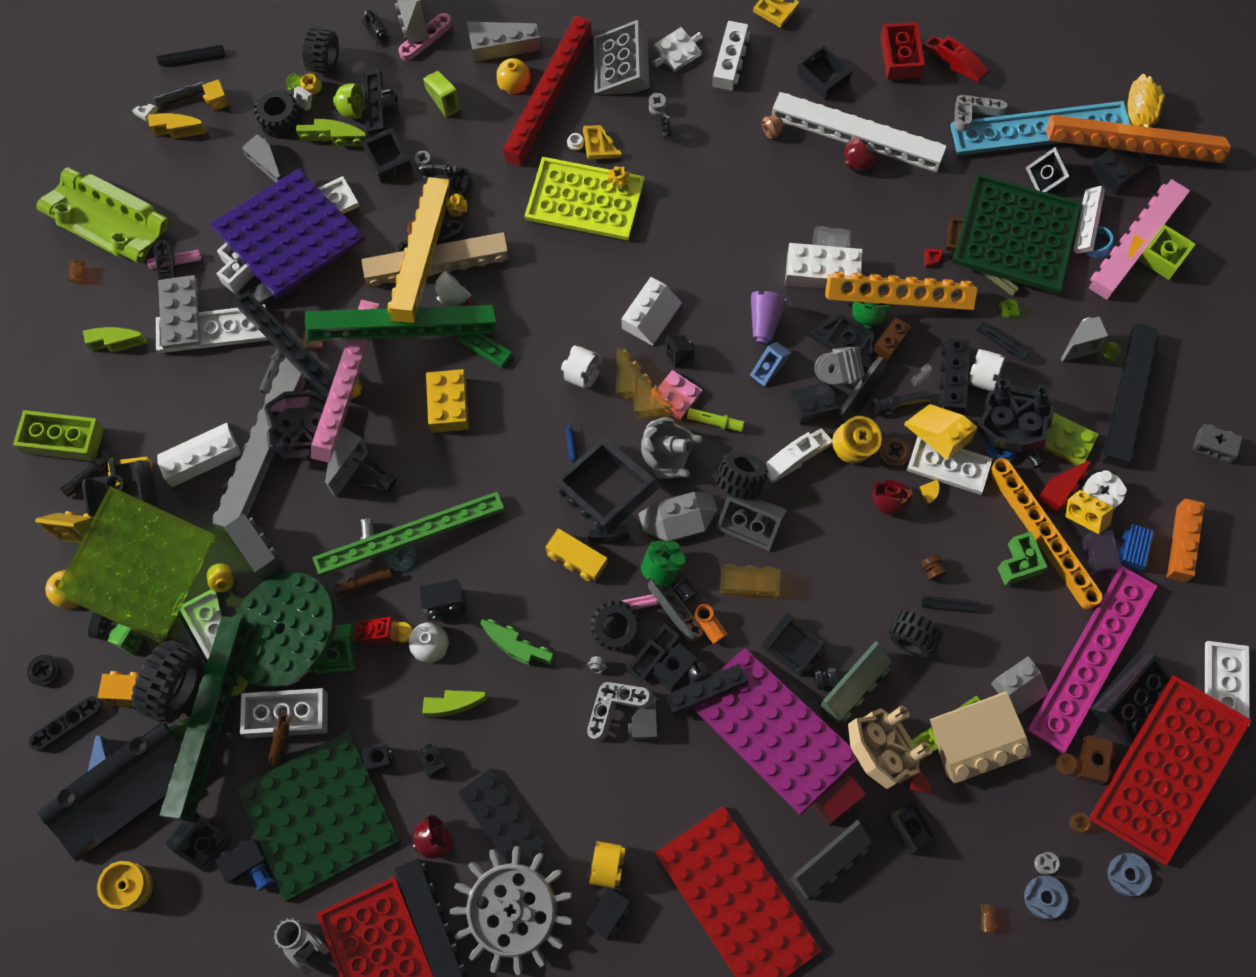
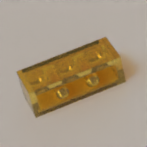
[719,564,781,598]

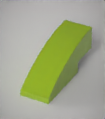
[83,327,147,353]
[422,690,487,717]

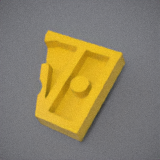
[753,0,800,28]
[583,125,621,159]

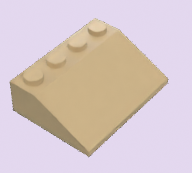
[930,691,1031,783]

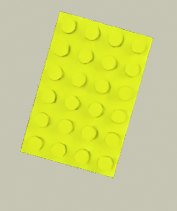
[524,157,645,241]

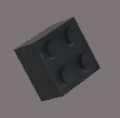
[418,578,467,621]

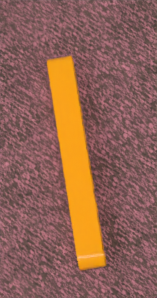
[990,458,1102,610]

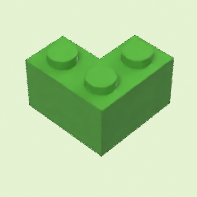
[997,532,1047,586]

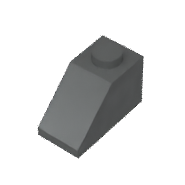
[628,696,657,741]

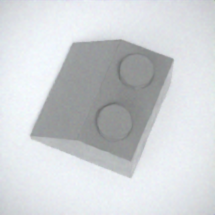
[1061,317,1108,362]
[991,656,1048,716]

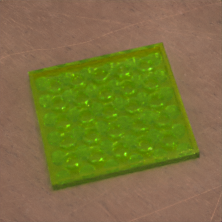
[55,486,217,643]

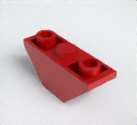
[355,617,399,645]

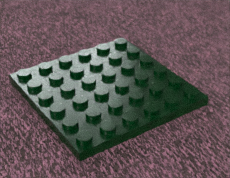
[952,173,1081,294]
[236,731,400,902]

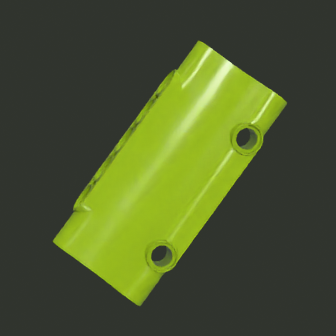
[36,167,171,264]

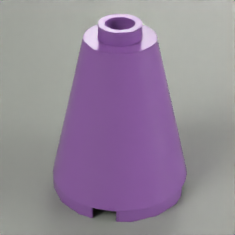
[751,291,788,344]

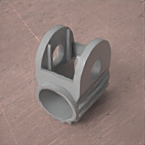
[814,347,864,386]
[273,918,330,975]

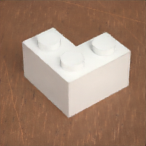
[216,243,255,294]

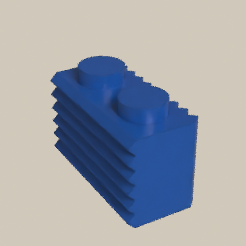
[1116,524,1155,571]

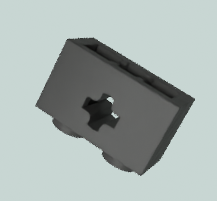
[1192,424,1242,464]

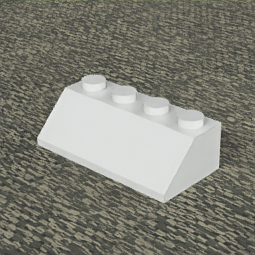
[157,423,242,487]

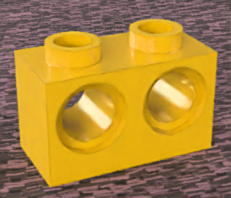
[1066,490,1114,534]

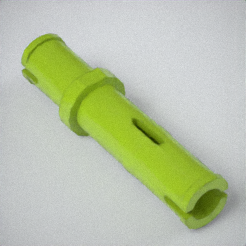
[687,408,745,433]

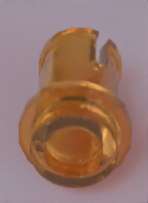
[979,904,997,933]

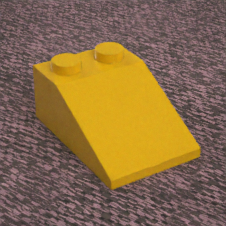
[904,404,978,460]
[35,511,101,545]

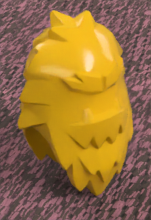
[1127,74,1165,127]

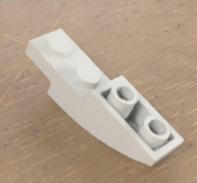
[765,428,832,483]

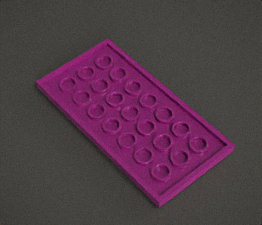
[692,648,858,816]

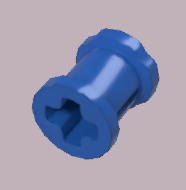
[248,863,275,891]

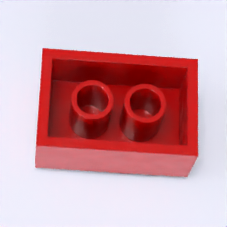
[880,22,925,80]

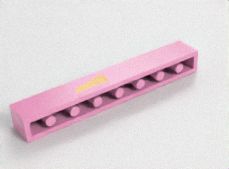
[1089,179,1190,300]

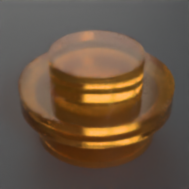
[1056,753,1077,775]

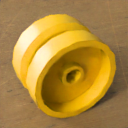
[832,416,882,464]
[97,861,153,911]

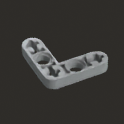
[954,95,1007,131]
[587,682,654,741]

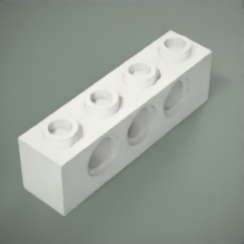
[712,21,750,91]

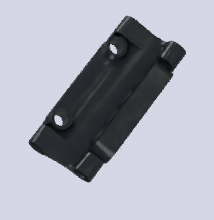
[37,723,181,862]

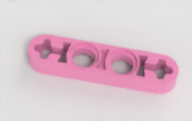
[398,13,452,61]

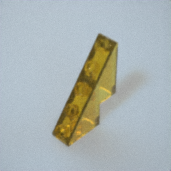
[616,347,674,419]

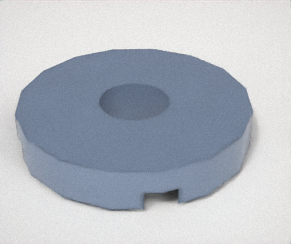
[1108,853,1152,897]
[1024,876,1069,920]

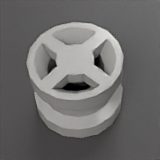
[649,93,666,116]
[1034,852,1060,875]

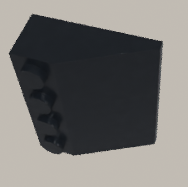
[1090,651,1172,748]

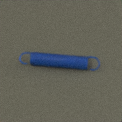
[565,422,578,464]

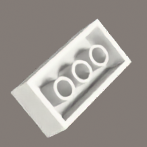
[785,243,862,290]
[240,688,328,738]

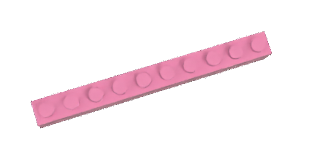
[311,299,379,463]

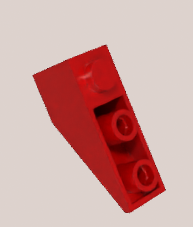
[1036,461,1090,513]

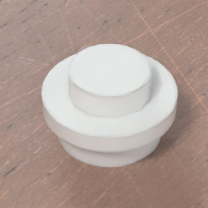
[567,133,585,150]

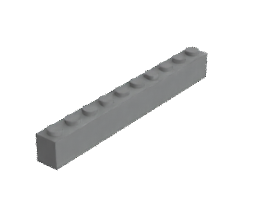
[213,357,306,532]

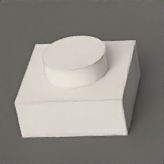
[294,86,312,111]

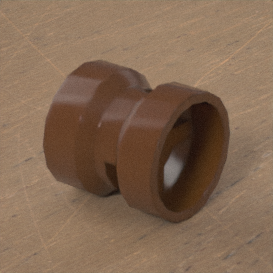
[921,555,947,581]

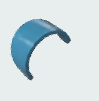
[1086,226,1114,258]

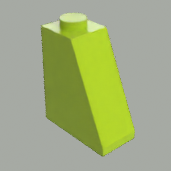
[423,71,461,118]

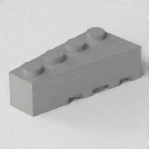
[467,22,541,62]

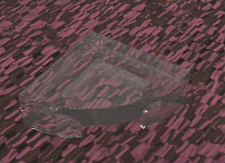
[911,364,932,386]

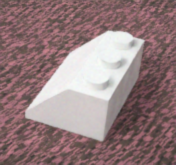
[621,277,682,346]

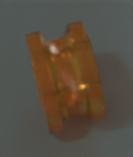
[1069,813,1091,833]

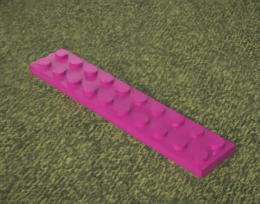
[1026,565,1157,754]

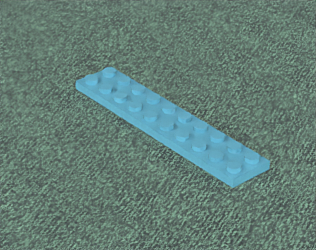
[950,101,1130,156]

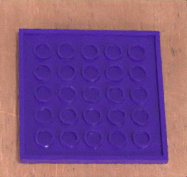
[210,169,365,298]

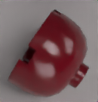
[844,136,878,172]
[872,479,912,516]
[413,815,453,859]

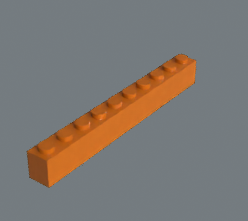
[1046,115,1231,163]

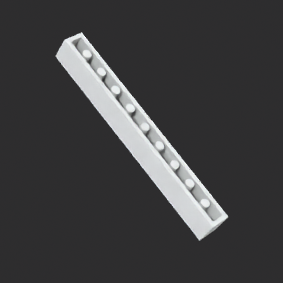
[772,92,946,172]

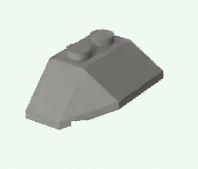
[638,492,717,542]

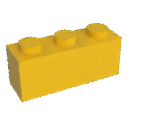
[545,528,608,582]

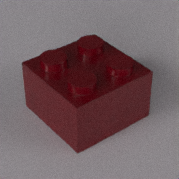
[813,774,866,826]

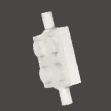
[652,27,703,72]

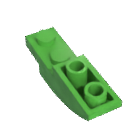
[481,619,554,666]

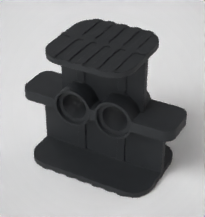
[82,458,158,529]

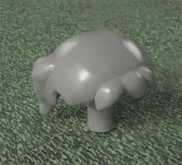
[641,417,703,479]

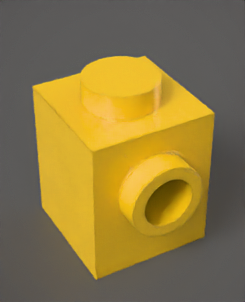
[202,79,229,111]

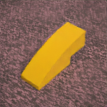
[148,113,207,139]

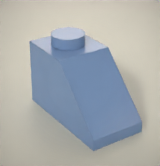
[750,342,791,386]

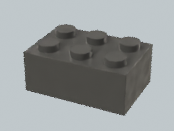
[224,514,285,581]

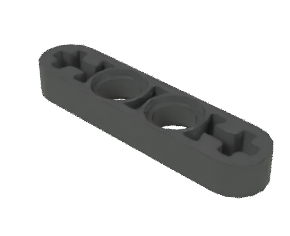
[648,579,703,642]

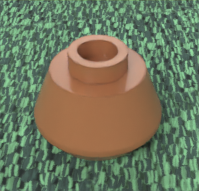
[762,116,784,139]

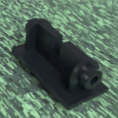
[361,10,392,45]
[419,164,458,182]

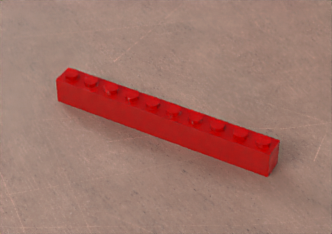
[503,15,592,167]

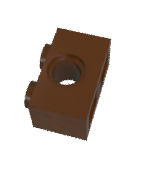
[872,317,911,364]
[1076,735,1115,785]

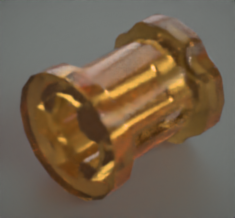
[67,259,85,283]

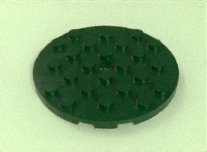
[234,573,337,689]

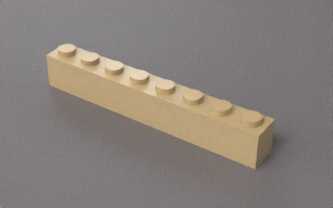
[362,232,509,287]

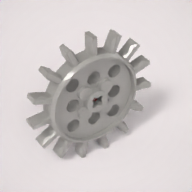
[450,846,573,975]

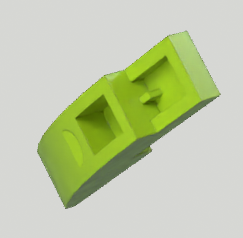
[296,119,367,147]

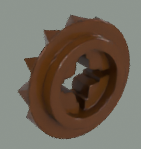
[879,437,910,467]

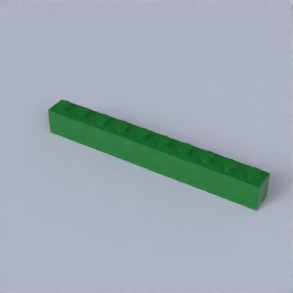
[305,305,496,341]

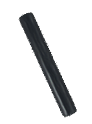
[157,45,225,65]

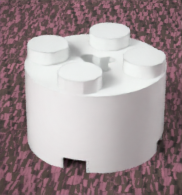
[561,345,602,389]
[968,349,1006,391]
[1081,470,1127,511]

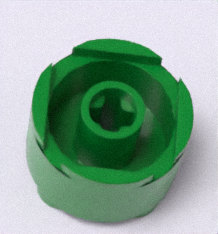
[641,541,685,586]

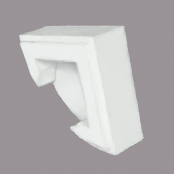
[132,104,158,122]

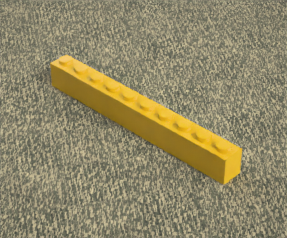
[388,177,451,323]

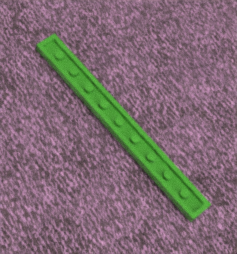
[312,492,504,577]

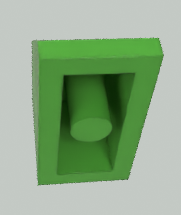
[108,624,144,656]

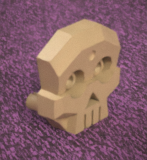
[848,706,932,789]

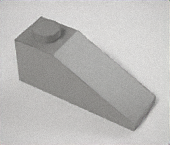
[242,134,282,182]

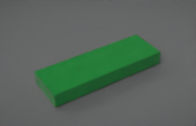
[457,334,513,369]

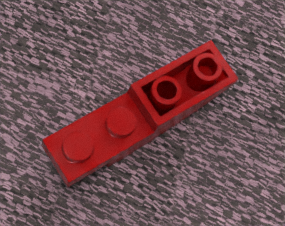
[922,35,989,82]

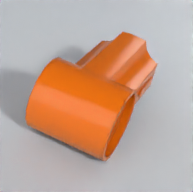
[694,604,728,645]

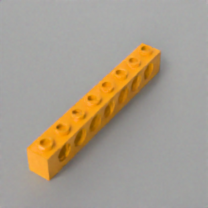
[825,271,977,310]

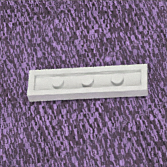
[1073,186,1105,254]

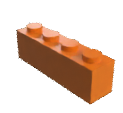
[1166,499,1205,583]

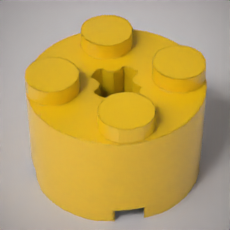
[589,841,625,888]

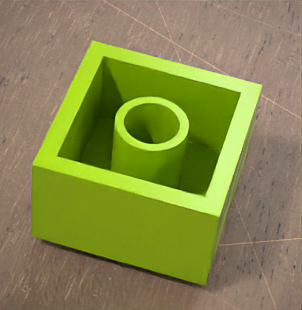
[1138,224,1195,280]

